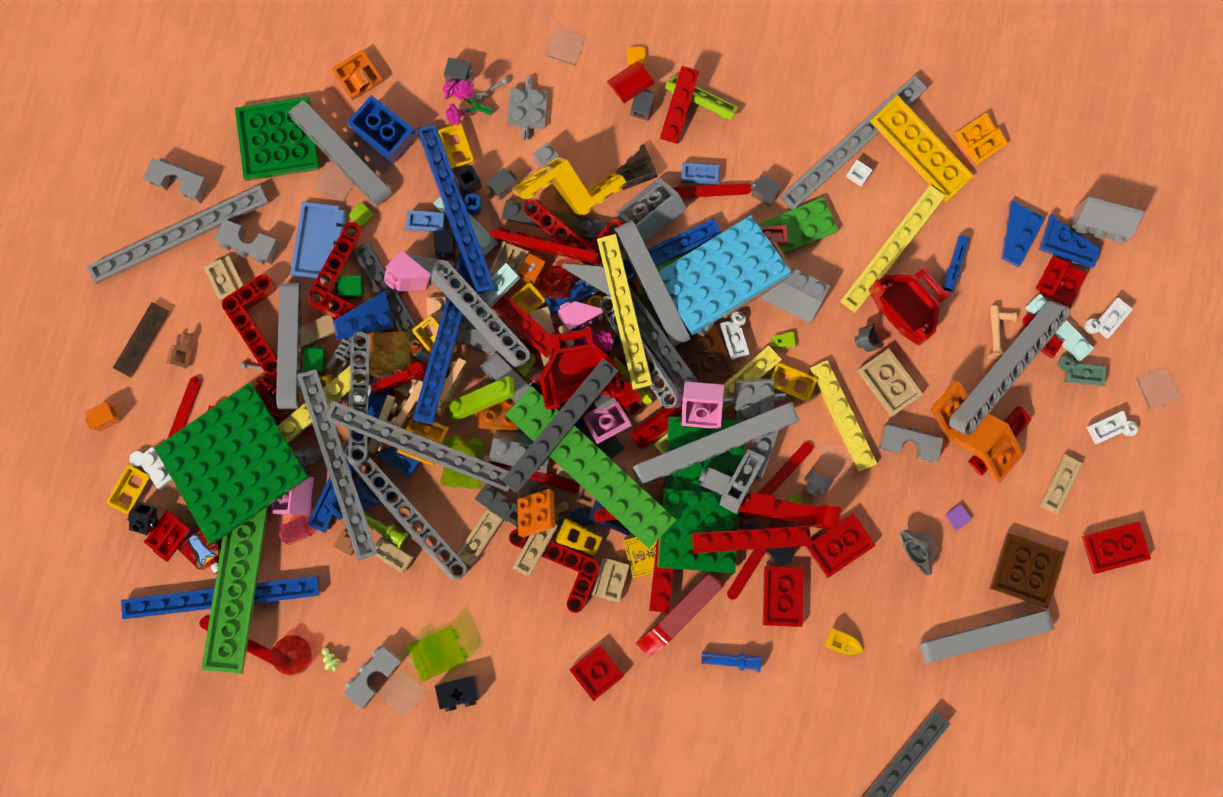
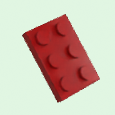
[805,513,876,578]
[1081,521,1151,574]
[762,566,804,627]

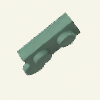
[1058,356,1106,386]

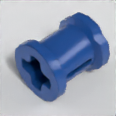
[464,194,482,215]

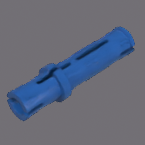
[943,235,970,292]

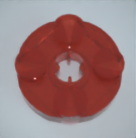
[537,266,575,299]
[271,635,312,676]

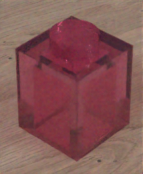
[279,517,312,545]

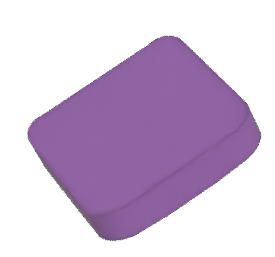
[945,505,971,530]

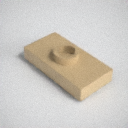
[375,537,414,574]

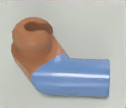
[409,339,431,362]

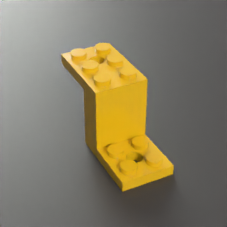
[512,157,626,215]

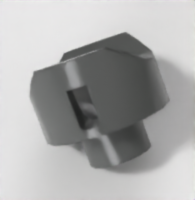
[855,323,884,352]
[804,466,834,496]

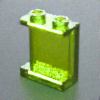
[440,436,485,490]
[406,625,468,682]

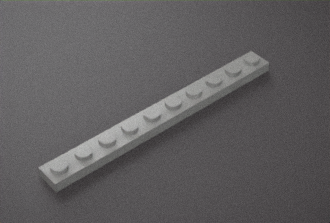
[780,75,927,210]
[87,185,269,284]
[297,369,377,561]
[325,401,510,492]

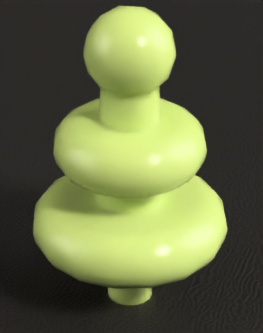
[322,648,340,672]

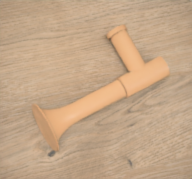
[987,306,1017,359]

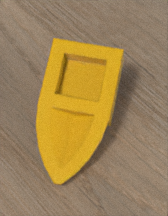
[824,627,863,655]

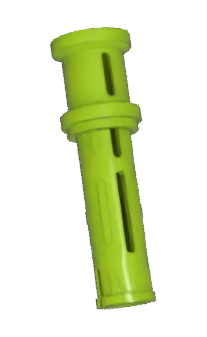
[363,511,409,549]

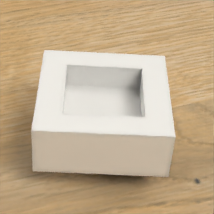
[846,160,872,186]

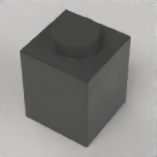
[444,57,474,83]
[630,89,655,121]
[487,168,517,201]
[751,174,782,206]

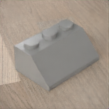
[616,177,687,243]
[1071,197,1144,244]
[759,266,830,323]
[489,429,550,473]

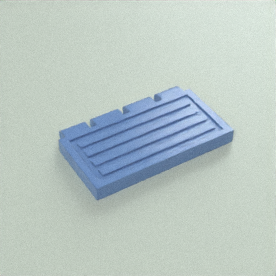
[290,202,347,281]

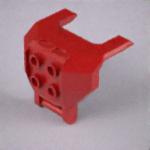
[868,266,950,346]
[540,326,624,410]

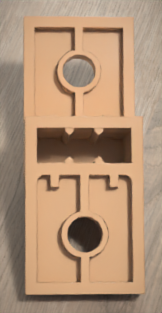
[390,358,470,429]

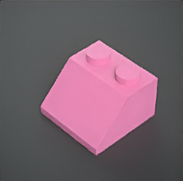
[384,250,431,291]
[558,301,603,332]
[682,382,724,429]
[582,399,632,444]
[268,477,314,516]

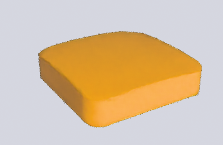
[627,46,645,66]

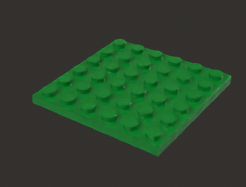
[155,382,309,545]

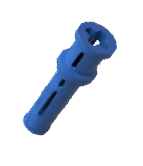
[701,651,762,672]

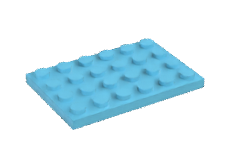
[659,215,792,335]

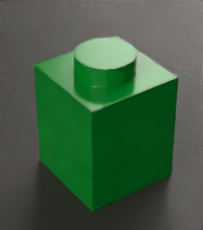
[335,276,364,299]
[302,345,327,375]

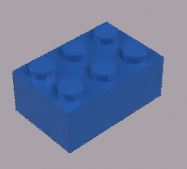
[347,95,417,164]

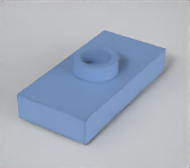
[681,162,720,185]

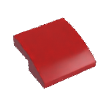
[607,61,655,104]
[1036,256,1088,308]
[144,510,191,562]

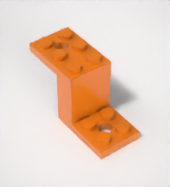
[930,380,1024,483]

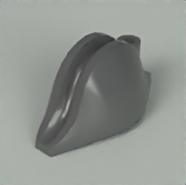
[900,530,938,576]

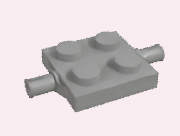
[507,77,547,140]
[723,378,786,420]

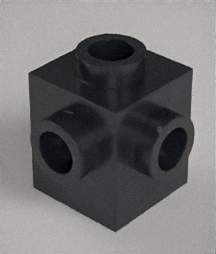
[127,501,159,536]

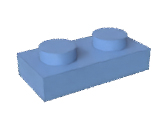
[406,210,446,232]

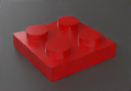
[569,645,625,701]

